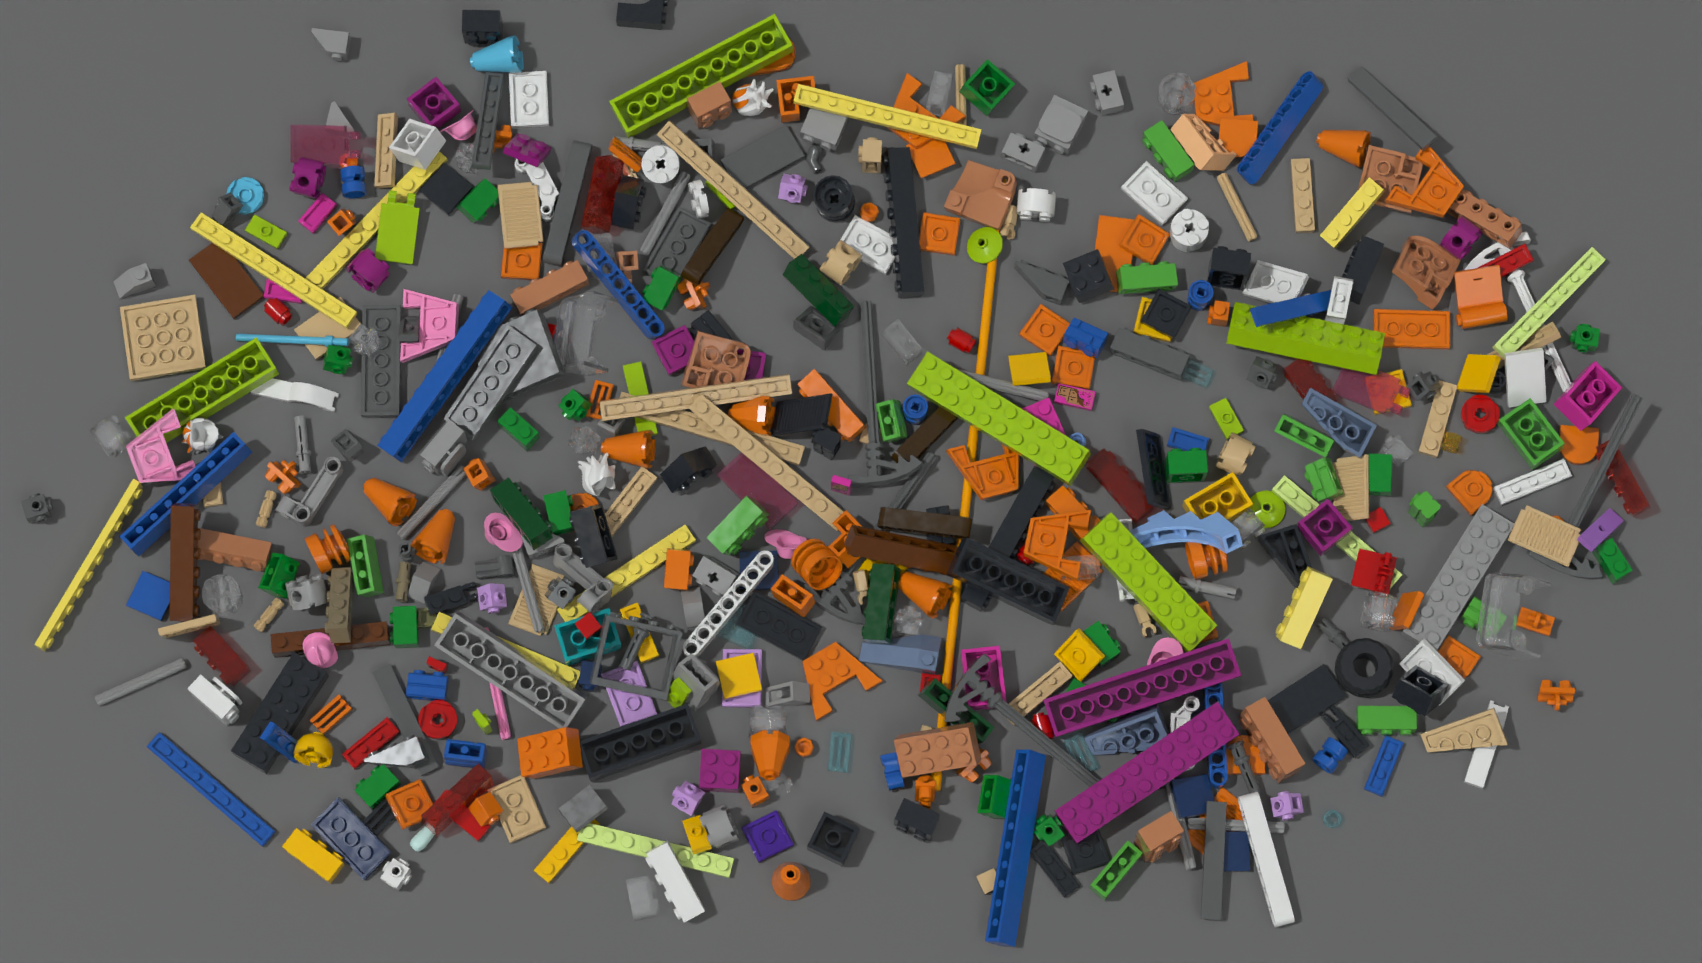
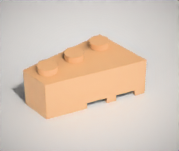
[1170,114,1237,171]

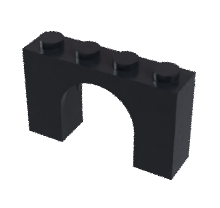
[616,0,668,30]

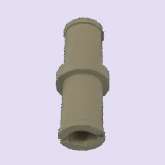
[395,562,412,602]

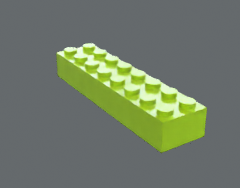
[1226,302,1385,375]
[125,337,279,443]
[1080,512,1217,653]

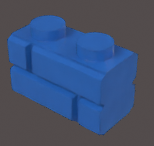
[1063,317,1108,358]
[406,670,449,701]
[444,739,487,769]

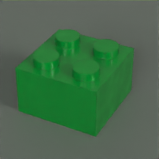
[959,59,1015,116]
[1165,448,1208,483]

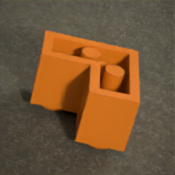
[776,76,815,123]
[828,510,862,568]

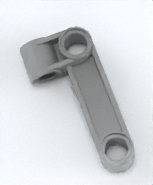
[275,457,344,527]
[553,543,613,614]

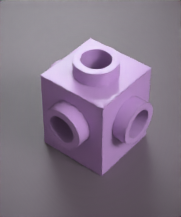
[778,174,808,203]
[477,583,507,614]
[671,781,705,816]
[1270,791,1304,821]

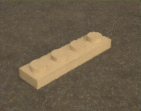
[374,113,398,189]
[1290,158,1315,233]
[1487,322,1561,369]
[1418,380,1457,458]
[605,467,657,537]
[1007,662,1073,726]

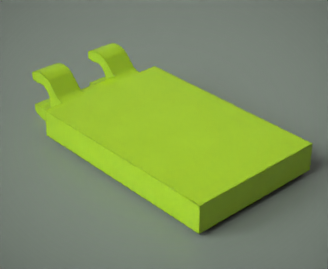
[375,190,419,265]

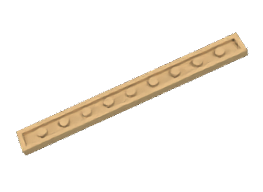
[657,120,810,259]
[599,374,792,421]
[620,392,805,466]
[689,394,844,531]

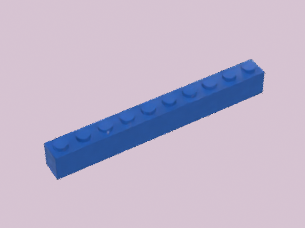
[377,290,513,463]
[985,750,1046,947]

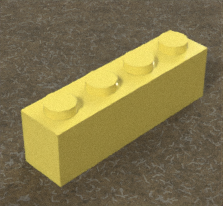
[1320,177,1385,249]
[1276,566,1333,649]

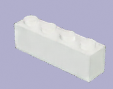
[645,840,705,922]

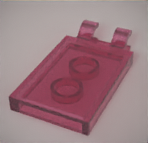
[291,124,361,164]
[1332,368,1410,416]

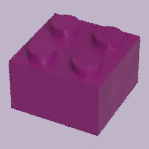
[407,77,461,129]
[1297,499,1353,557]
[699,749,741,793]

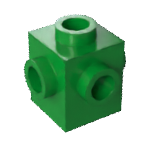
[1570,324,1600,353]
[323,345,353,374]
[558,388,593,422]
[1034,813,1065,846]

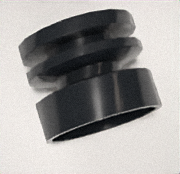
[813,175,855,222]

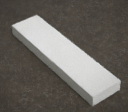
[1493,459,1572,506]

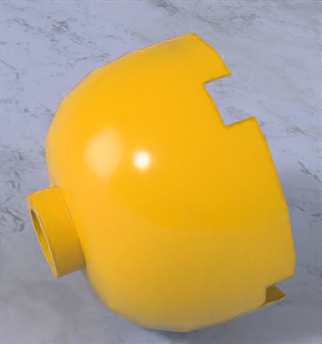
[294,732,333,768]

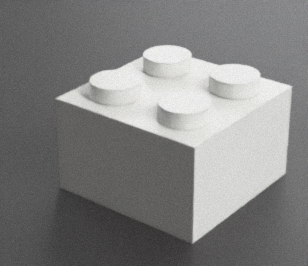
[389,119,446,170]

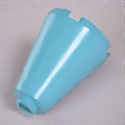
[470,35,524,73]

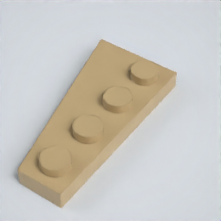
[1421,708,1508,752]

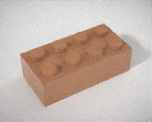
[1238,697,1305,783]
[894,722,982,778]
[1133,811,1184,863]

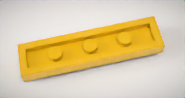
[534,819,600,884]

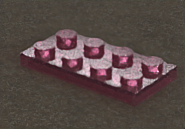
[717,452,798,530]

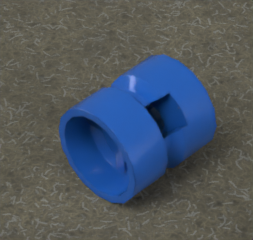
[340,166,367,199]
[1187,280,1214,311]
[903,394,928,425]
[1312,737,1348,774]

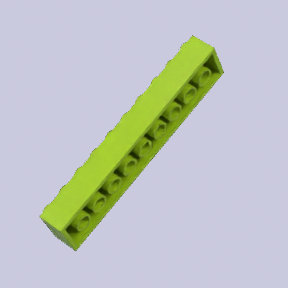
[609,14,793,138]
[907,351,1091,486]

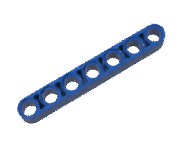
[1237,71,1323,184]
[572,230,665,339]
[1203,683,1228,789]

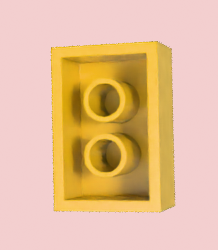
[1182,472,1253,522]

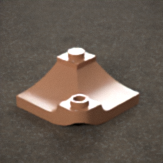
[1358,145,1423,214]
[944,160,1017,231]
[1392,236,1461,310]
[681,331,750,388]

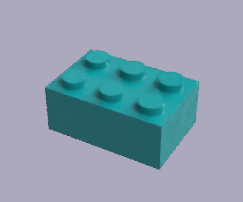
[554,608,622,666]

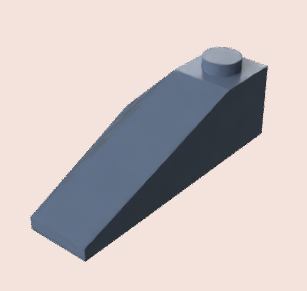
[1301,388,1377,458]
[859,634,942,674]
[1085,704,1169,755]

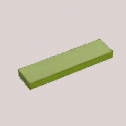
[623,361,658,436]

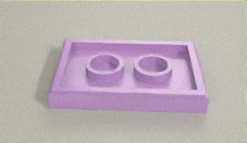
[722,649,762,708]
[601,661,657,727]

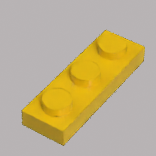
[620,602,659,664]

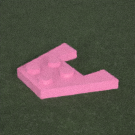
[400,289,459,363]
[126,408,196,483]

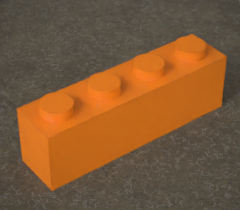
[798,369,867,442]
[1045,485,1100,560]

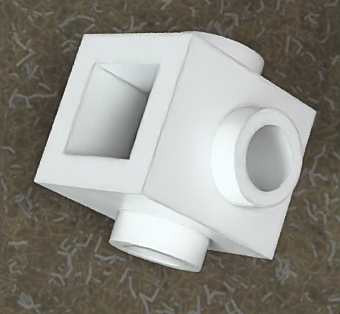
[381,858,412,891]

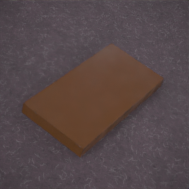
[189,243,264,319]

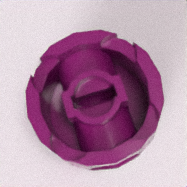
[289,157,326,199]
[1439,215,1483,260]
[346,248,390,293]

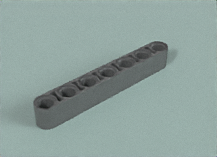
[543,140,593,266]

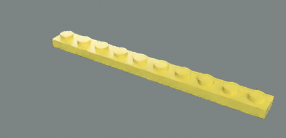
[793,84,982,149]
[305,152,448,290]
[190,213,357,329]
[34,479,143,652]

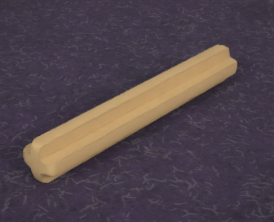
[955,64,967,126]
[1217,173,1257,241]

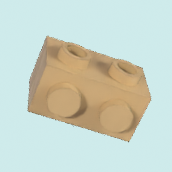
[858,137,882,174]

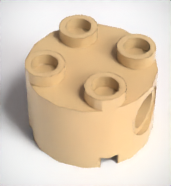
[819,240,863,285]
[1215,432,1256,476]

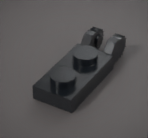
[424,582,478,616]
[1320,705,1369,758]

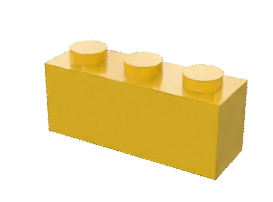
[282,828,345,884]

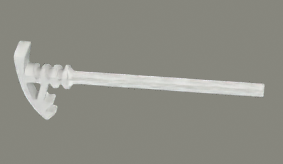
[1465,231,1571,392]

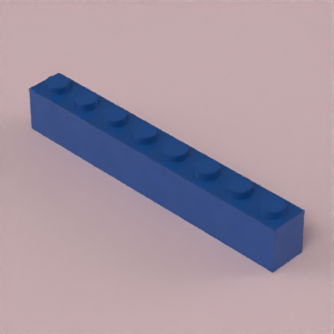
[119,432,253,557]

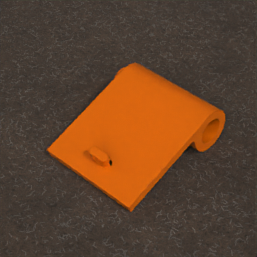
[1454,265,1508,329]

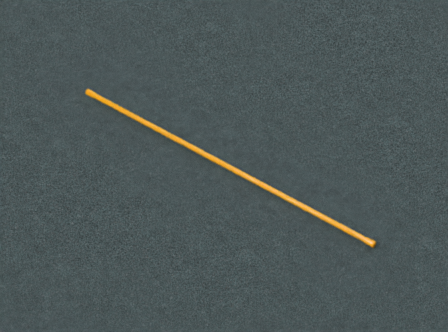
[930,179,1007,791]

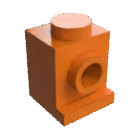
[1207,300,1230,327]
[463,458,496,491]
[741,775,769,808]

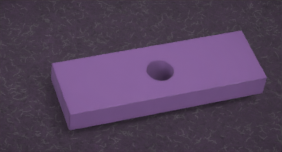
[1577,508,1624,552]

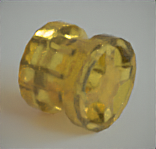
[1440,432,1462,453]

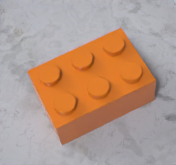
[517,727,583,779]

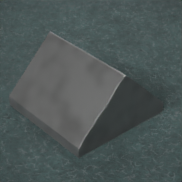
[793,306,841,351]
[558,784,608,832]

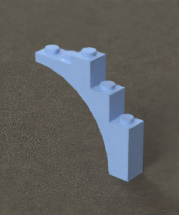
[1129,510,1243,554]

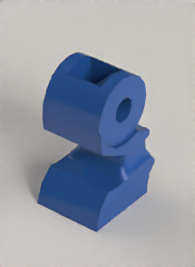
[880,752,904,791]

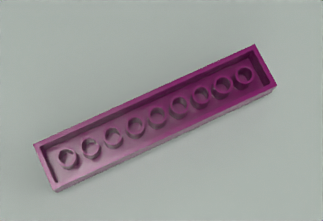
[1043,638,1241,737]
[1054,702,1239,844]

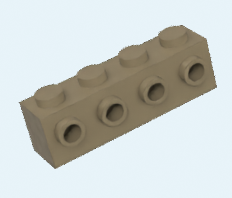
[325,567,354,643]

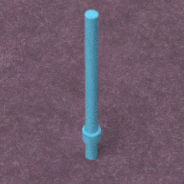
[236,334,349,347]

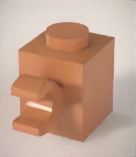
[613,251,639,283]

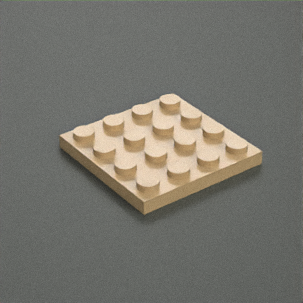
[120,295,206,381]

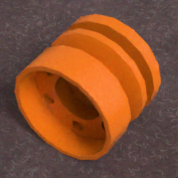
[304,524,351,574]
[791,539,842,590]
[1185,542,1228,580]

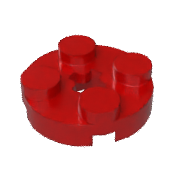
[1461,395,1500,434]
[418,700,458,740]

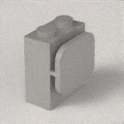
[1034,95,1088,155]
[800,108,849,151]
[420,420,468,477]
[670,653,720,712]

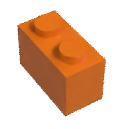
[664,548,694,590]
[771,574,816,617]

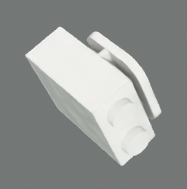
[188,674,242,726]

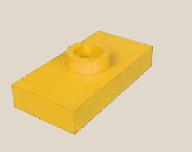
[682,815,712,855]

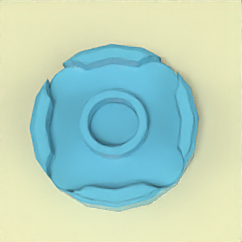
[226,177,265,215]

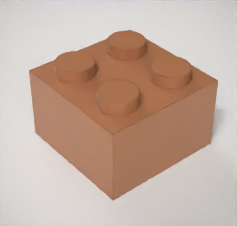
[687,82,732,129]

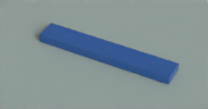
[1250,290,1331,327]

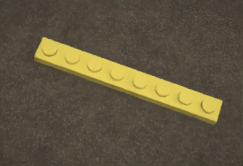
[557,525,696,622]
[431,612,580,688]

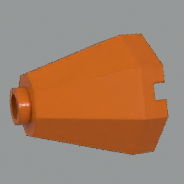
[728,396,776,436]
[750,730,790,781]

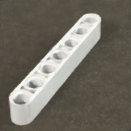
[683,550,774,657]
[1238,792,1295,928]

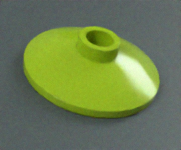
[967,227,1003,264]
[1247,491,1285,528]

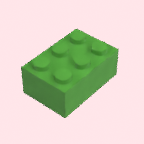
[1498,398,1565,470]
[706,496,770,555]

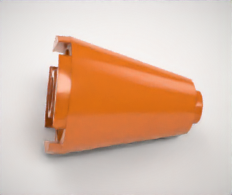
[1316,130,1371,167]
[601,430,656,468]
[363,478,417,526]
[410,509,456,564]
[898,571,952,619]
[772,862,811,900]

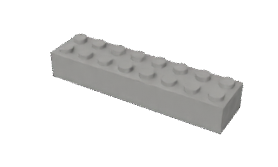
[1400,504,1514,651]
[434,611,588,728]

